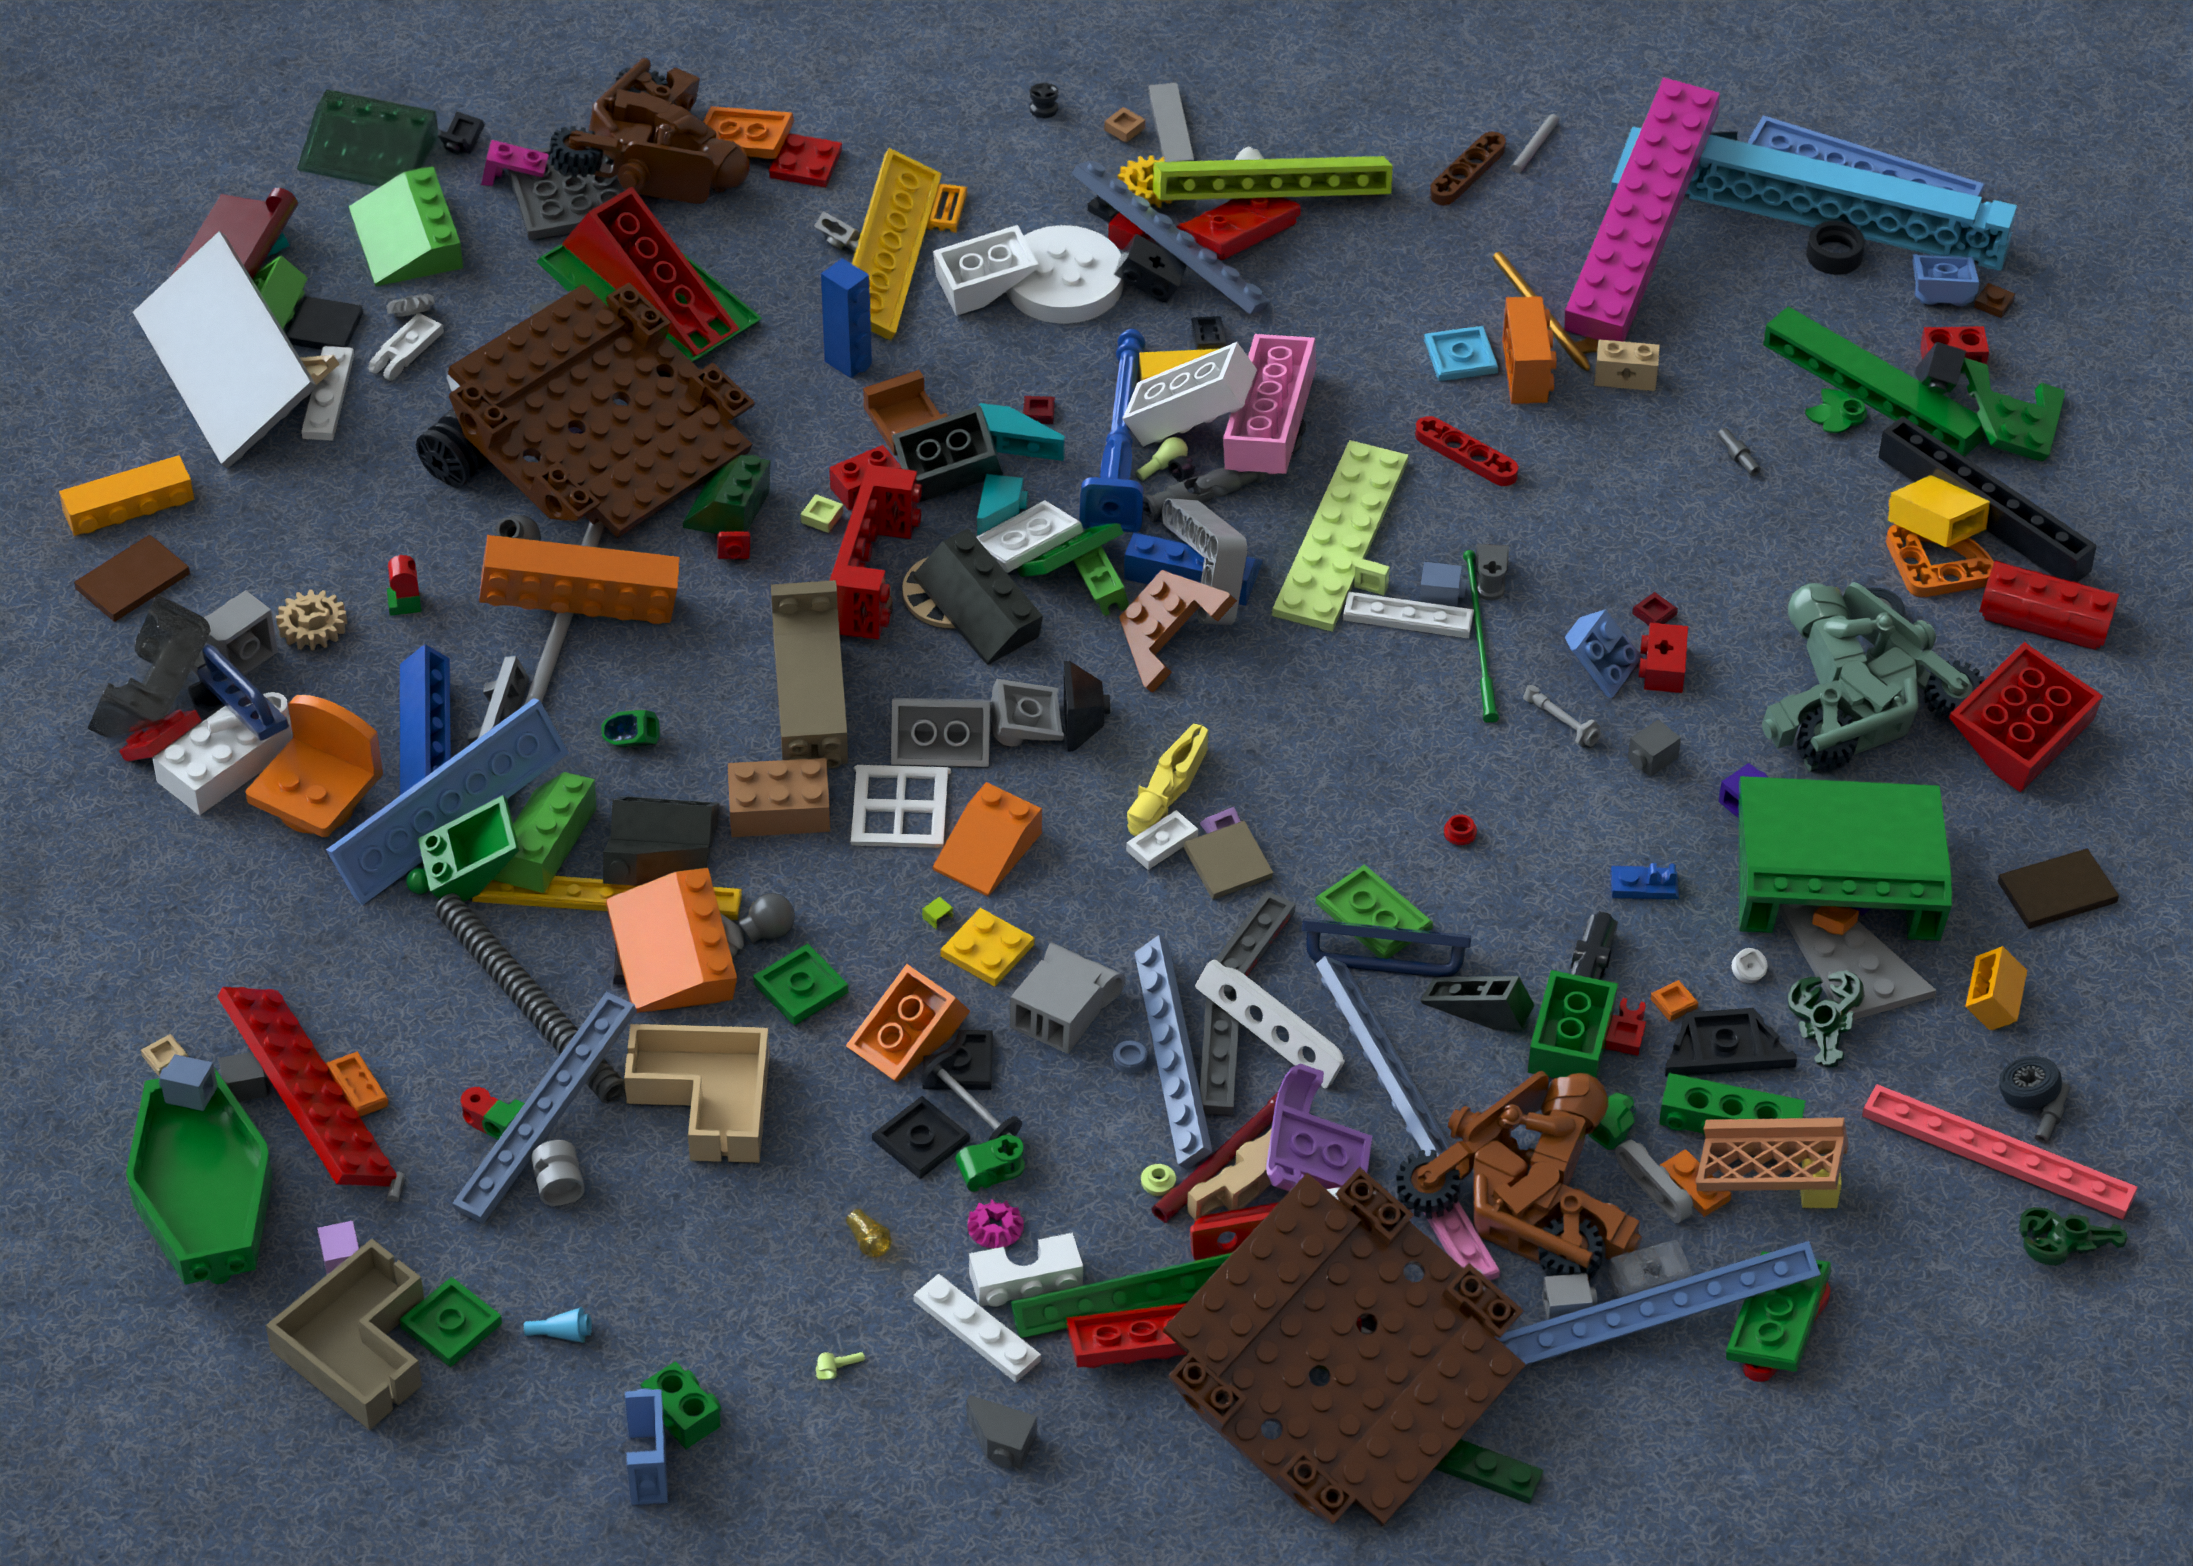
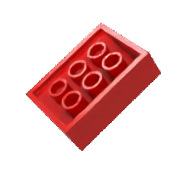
[1949,642,2103,792]

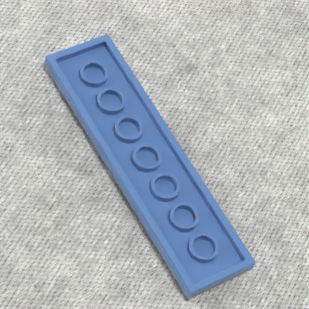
[1747,116,1984,197]
[326,698,569,905]

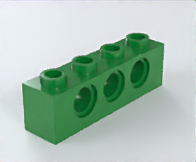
[1659,1073,1806,1136]

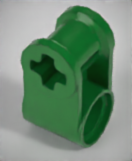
[955,1135,1025,1192]

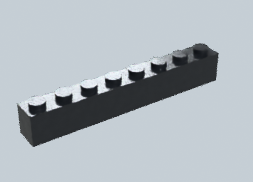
[1878,416,2097,582]

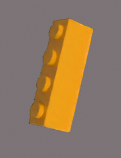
[59,455,194,536]

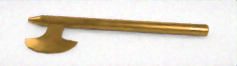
[1493,251,1599,371]

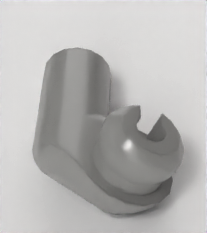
[720,914,745,957]

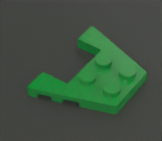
[1960,358,2065,461]

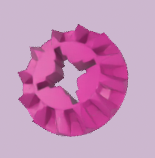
[967,1199,1024,1249]

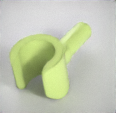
[816,1352,865,1380]

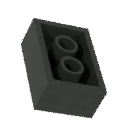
[892,406,1003,502]

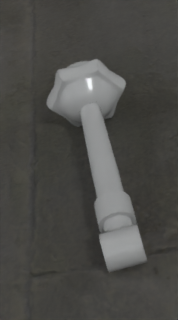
[1523,685,1601,747]

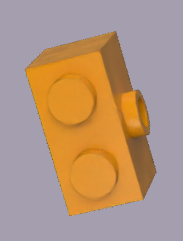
[1965,946,2027,1030]

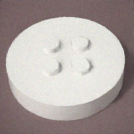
[1006,225,1124,323]

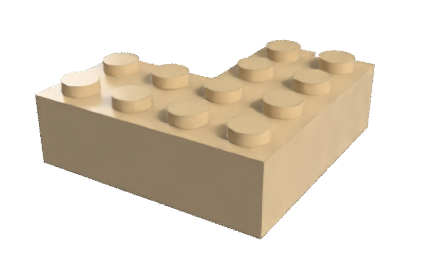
[624,1024,770,1163]

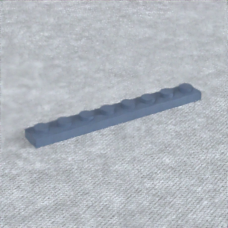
[1071,160,1270,315]
[1134,935,1213,1169]
[1316,956,1451,1157]
[452,992,637,1224]

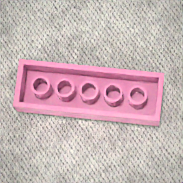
[1223,334,1316,474]

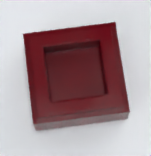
[1023,396,1055,424]
[1632,592,1678,625]

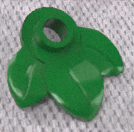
[1805,388,1867,433]

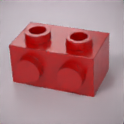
[829,445,902,511]

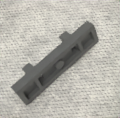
[467,656,529,744]

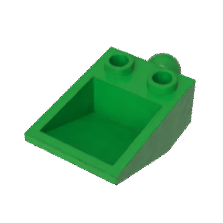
[406,795,520,902]

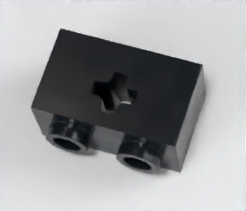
[1114,234,1187,303]

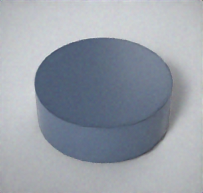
[1113,1041,1147,1073]

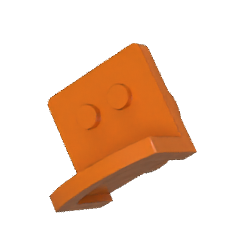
[246,695,383,837]

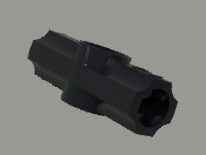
[1570,911,1618,980]

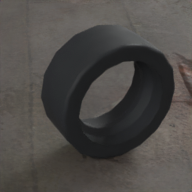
[1806,221,1865,275]

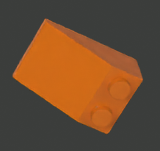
[932,782,1042,897]
[846,964,970,1082]

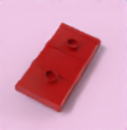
[1177,197,1301,261]

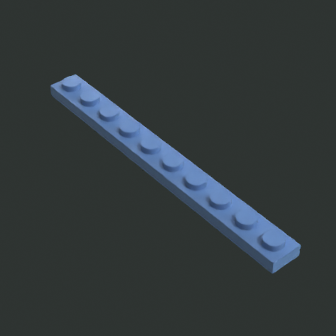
[1494,1241,1821,1366]

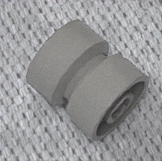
[531,1140,585,1206]

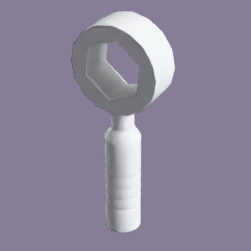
[207,692,289,734]

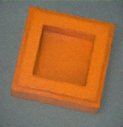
[1650,980,1698,1022]

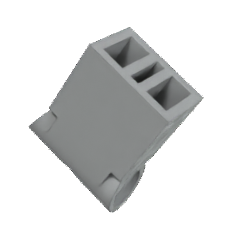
[1009,942,1126,1054]

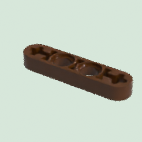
[1430,131,1506,205]

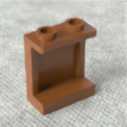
[863,370,948,455]

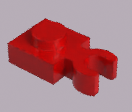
[1605,998,1646,1056]

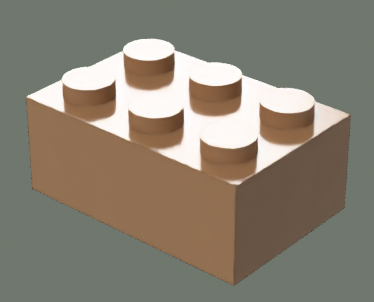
[728,758,830,837]

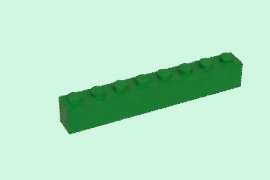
[1763,306,1985,457]

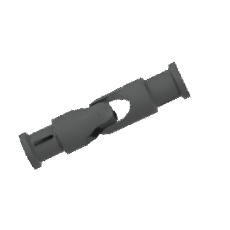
[1143,466,1264,521]

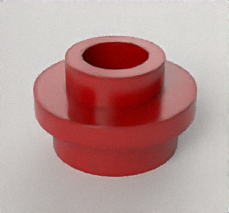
[1444,814,1477,845]

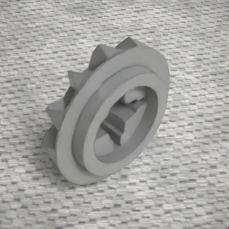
[386,294,435,317]

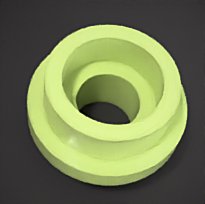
[1141,1164,1176,1196]

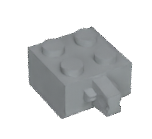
[185,590,278,681]

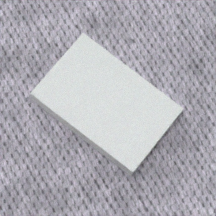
[976,500,1083,573]

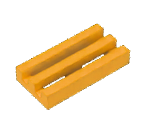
[927,184,967,233]

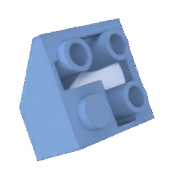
[1565,609,1642,698]

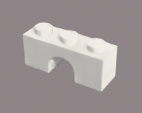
[969,1233,1083,1307]

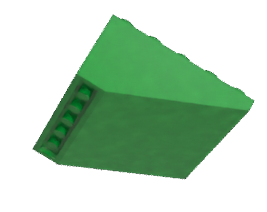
[1739,776,1952,941]

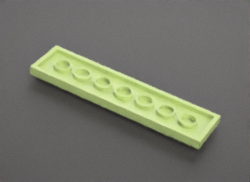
[1272,440,1408,632]

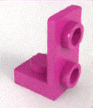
[481,140,548,186]

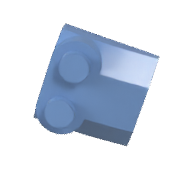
[1912,254,1979,306]

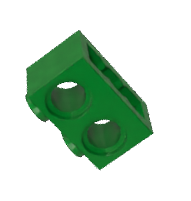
[641,1361,721,1449]

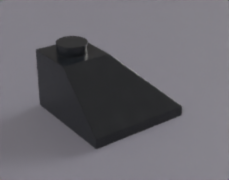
[1063,661,1110,752]

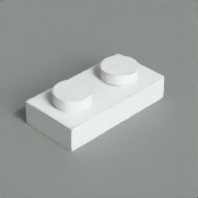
[1126,810,1198,870]

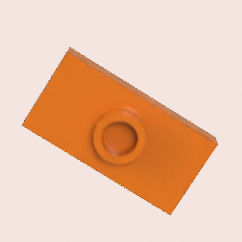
[326,1051,388,1117]

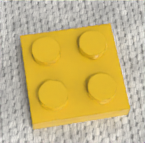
[940,908,1035,987]

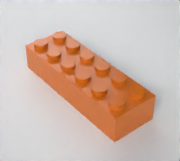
[479,535,680,624]

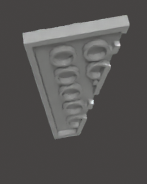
[1778,904,1936,1020]

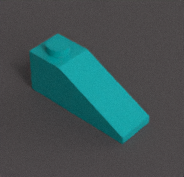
[979,403,1065,461]

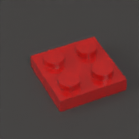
[769,133,842,188]
[119,709,202,761]

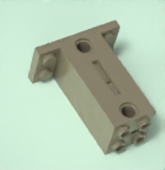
[771,580,848,768]

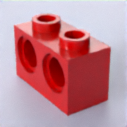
[1920,326,1989,365]

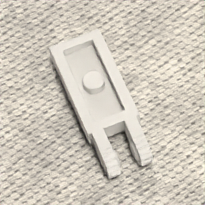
[368,313,444,381]

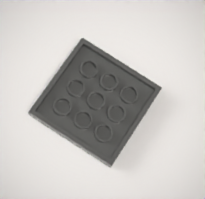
[507,147,640,241]

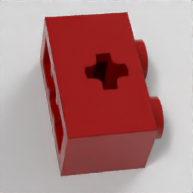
[1638,623,1688,693]

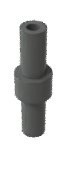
[1718,428,1761,476]
[2035,1082,2071,1143]

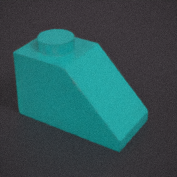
[977,474,1029,536]

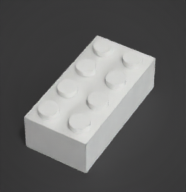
[1123,342,1257,446]
[152,703,293,816]

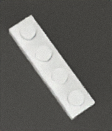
[302,346,354,440]
[914,1274,1041,1382]

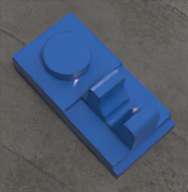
[1610,863,1679,899]

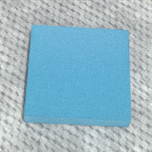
[1424,326,1498,381]

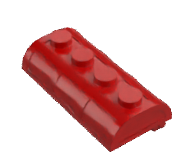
[1979,560,2119,650]

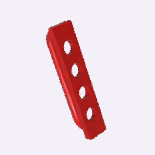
[1190,1202,1279,1260]

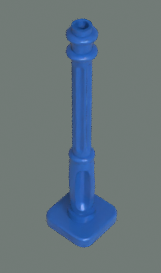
[1079,329,1146,532]

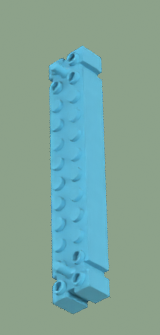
[1686,135,2017,271]

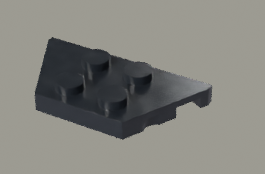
[1665,1008,1797,1076]

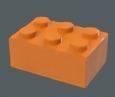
[1502,296,1556,404]

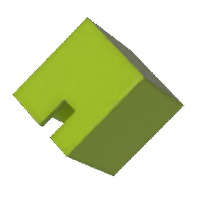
[922,896,953,929]

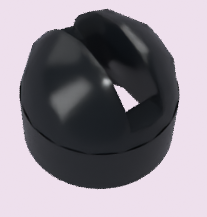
[1168,455,1195,482]

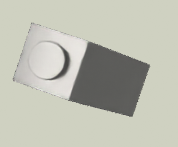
[966,1395,1037,1469]

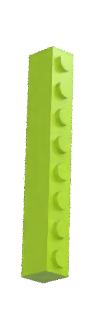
[1153,156,1393,200]

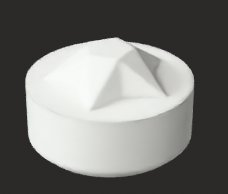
[1732,948,1768,983]

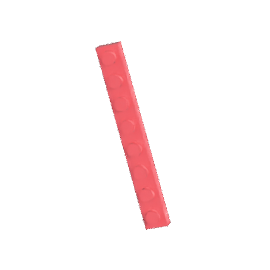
[1862,1084,2138,1220]

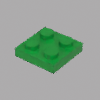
[753,943,849,1025]
[399,1277,502,1367]

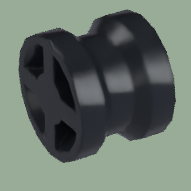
[1030,83,1059,118]

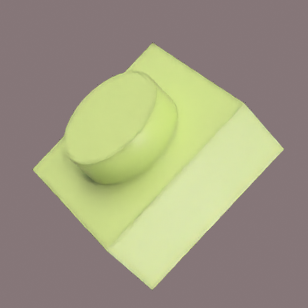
[801,494,843,533]
[1354,558,1390,596]

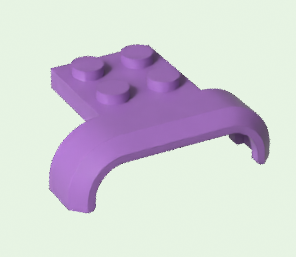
[1266,1063,1372,1191]

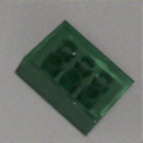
[297,89,439,187]

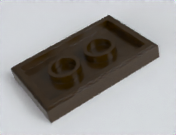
[1997,848,2119,929]

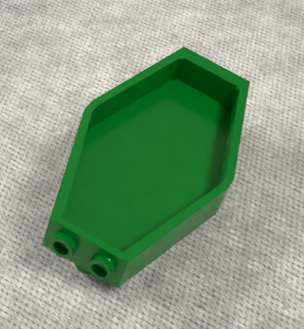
[126,1067,273,1285]

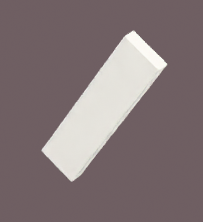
[1343,592,1474,638]

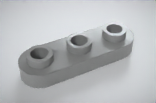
[1615,1140,1693,1223]

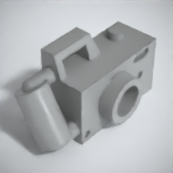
[814,211,861,251]

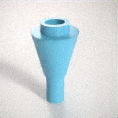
[524,1307,592,1343]

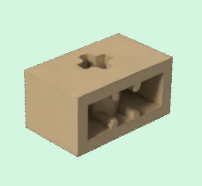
[1594,340,1660,391]

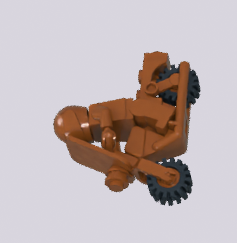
[1397,1071,1642,1282]

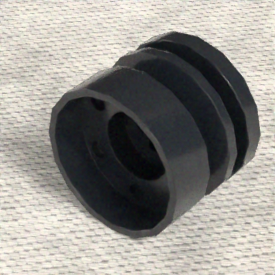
[416,408,490,488]

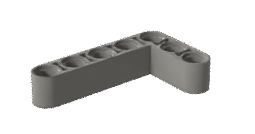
[1162,498,1247,625]

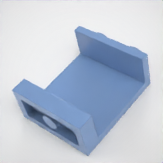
[625,1389,668,1505]

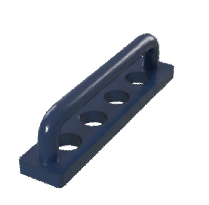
[197,644,289,741]
[1302,918,1472,977]

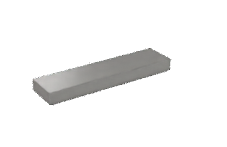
[1148,83,1194,162]

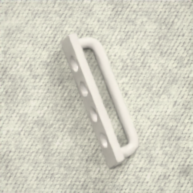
[1195,960,1344,1088]

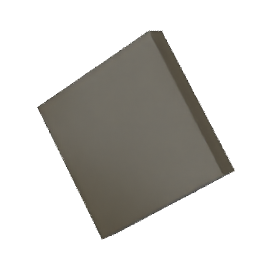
[1184,821,1273,900]

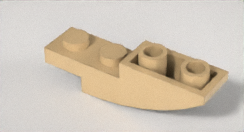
[1187,1128,1272,1221]

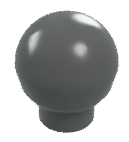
[496,515,541,541]
[739,893,795,944]

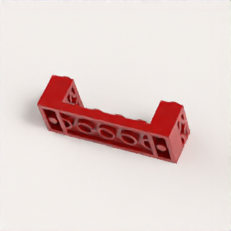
[829,465,922,640]

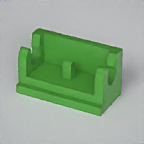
[1073,546,1129,615]

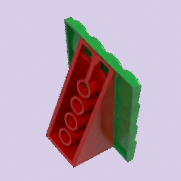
[536,187,762,363]

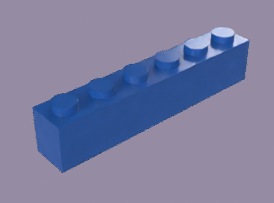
[400,644,451,795]

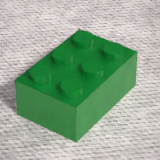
[1527,970,1618,1079]

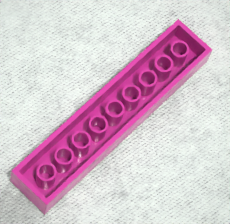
[1565,77,1720,342]

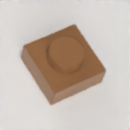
[1104,107,1145,143]

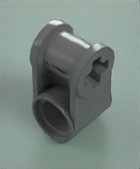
[1475,543,1509,600]

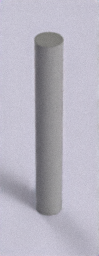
[1511,114,1559,174]

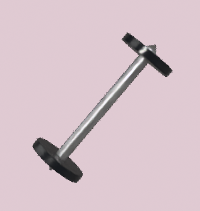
[921,1052,1022,1146]

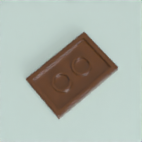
[74,534,190,622]

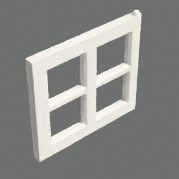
[851,765,952,848]

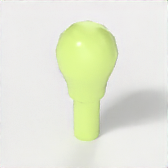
[1135,437,1188,481]

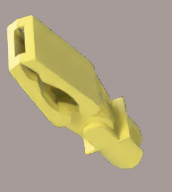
[1127,724,1208,837]

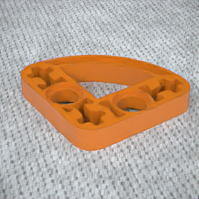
[1886,524,1994,597]

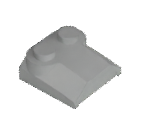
[991,679,1064,747]

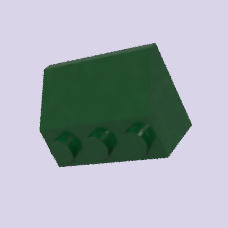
[683,455,771,534]

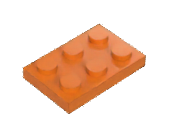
[703,106,794,159]

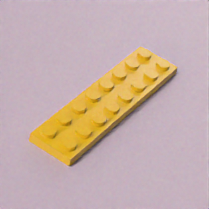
[852,148,942,341]

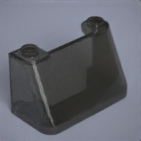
[87,594,211,738]

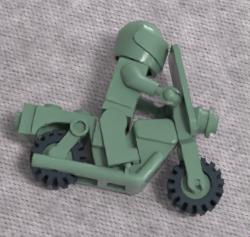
[1762,582,1985,772]

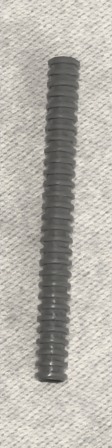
[434,893,625,1104]

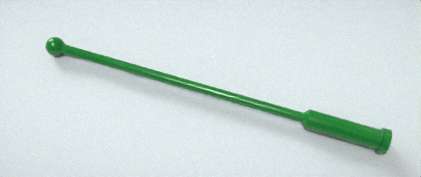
[1463,550,1499,723]

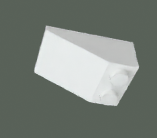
[933,225,1039,316]

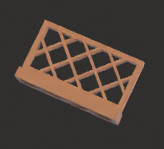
[1696,1118,1849,1191]

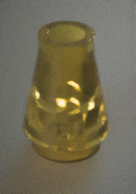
[846,1209,892,1258]

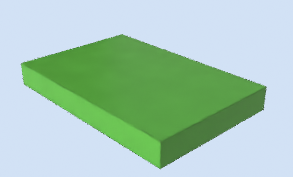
[1315,864,1433,959]

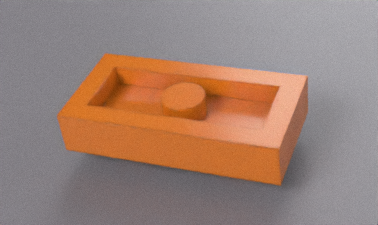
[1659,1149,1732,1217]

